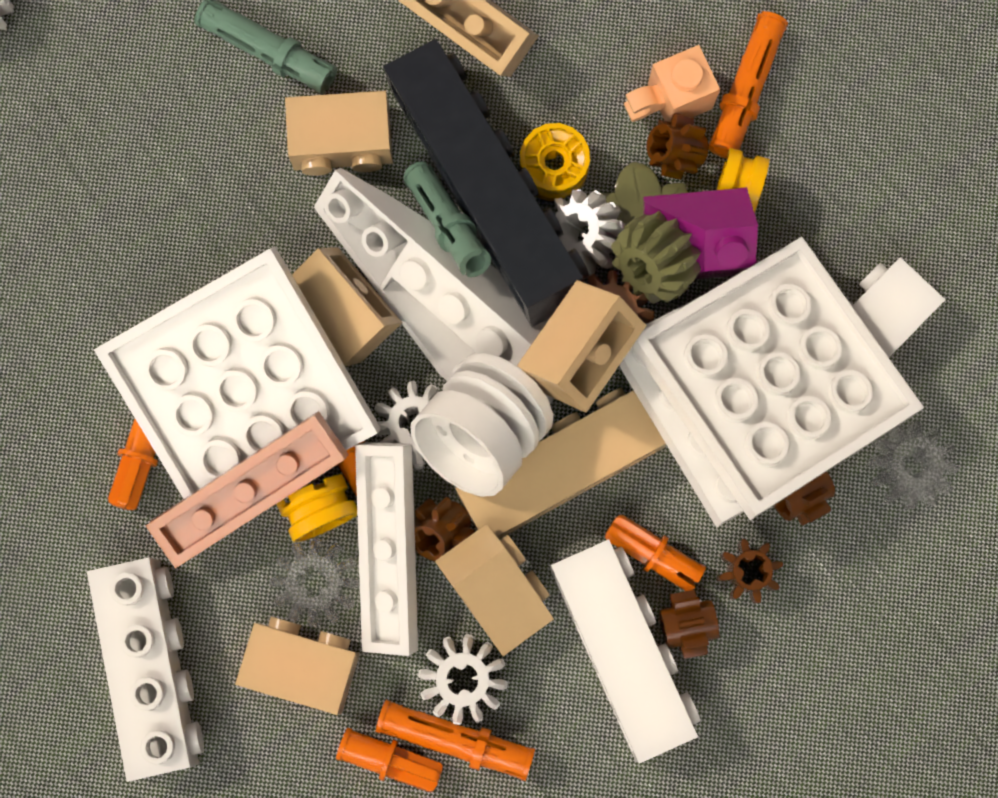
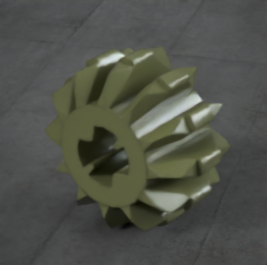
[611,211,701,304]

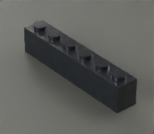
[383,39,589,327]

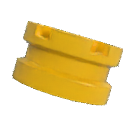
[520,123,590,201]
[717,148,770,213]
[276,474,357,543]

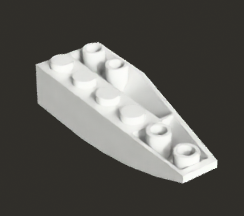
[314,168,554,404]

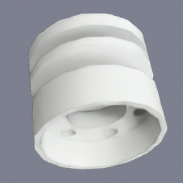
[411,353,554,497]

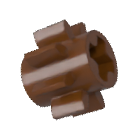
[646,114,709,180]
[774,472,835,526]
[414,497,475,563]
[716,539,783,604]
[659,590,720,659]

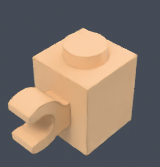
[624,45,720,122]

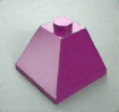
[643,188,758,280]

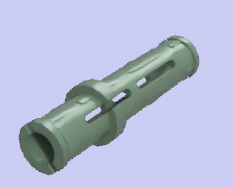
[195,0,338,95]
[403,161,491,278]

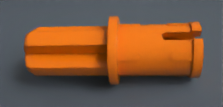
[108,418,158,511]
[605,515,706,592]
[336,727,443,792]

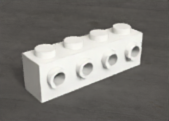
[550,540,701,764]
[87,557,204,782]

